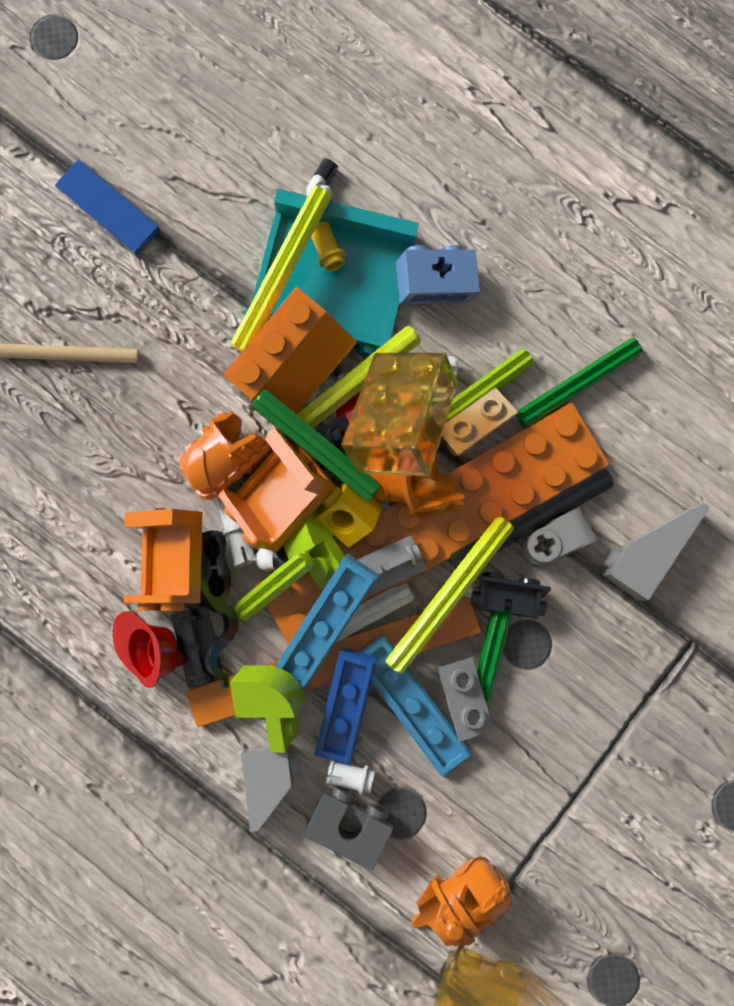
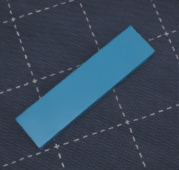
[275,553,380,691]
[358,633,472,778]

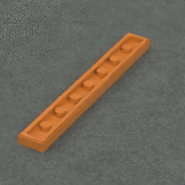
[186,597,481,727]

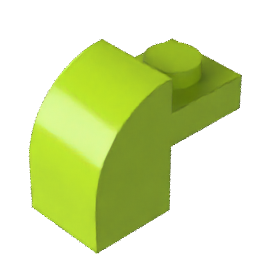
[284,503,345,590]
[230,665,306,753]

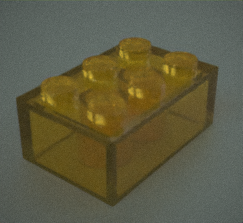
[342,353,458,476]

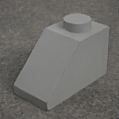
[241,745,300,832]

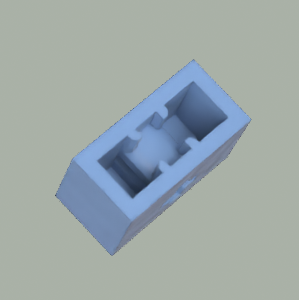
[396,245,480,304]

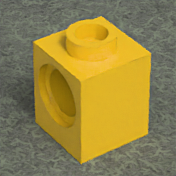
[316,483,382,548]

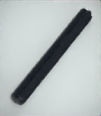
[450,468,614,569]

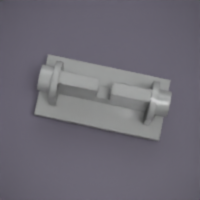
[358,536,427,597]
[437,657,494,742]

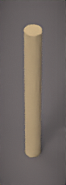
[0,343,140,364]

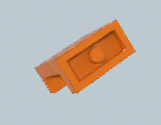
[218,428,336,552]
[124,509,203,611]

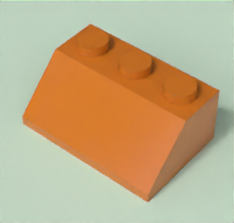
[223,287,357,414]

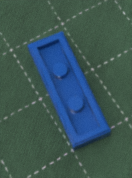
[55,159,161,256]
[314,647,378,765]

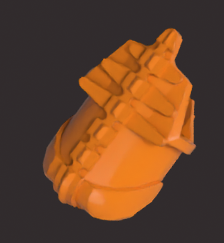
[179,411,273,500]
[361,441,466,514]
[411,856,512,947]

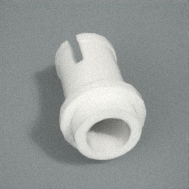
[326,760,375,796]

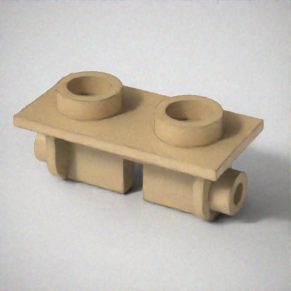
[437,388,518,457]

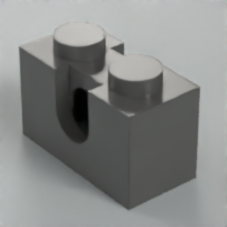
[303,786,393,872]

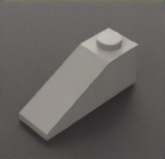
[602,503,710,600]

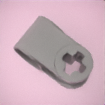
[521,507,597,566]

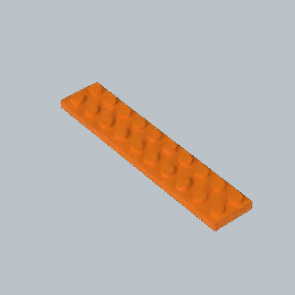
[255,402,610,644]

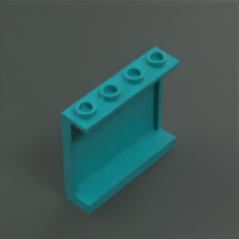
[244,188,419,357]

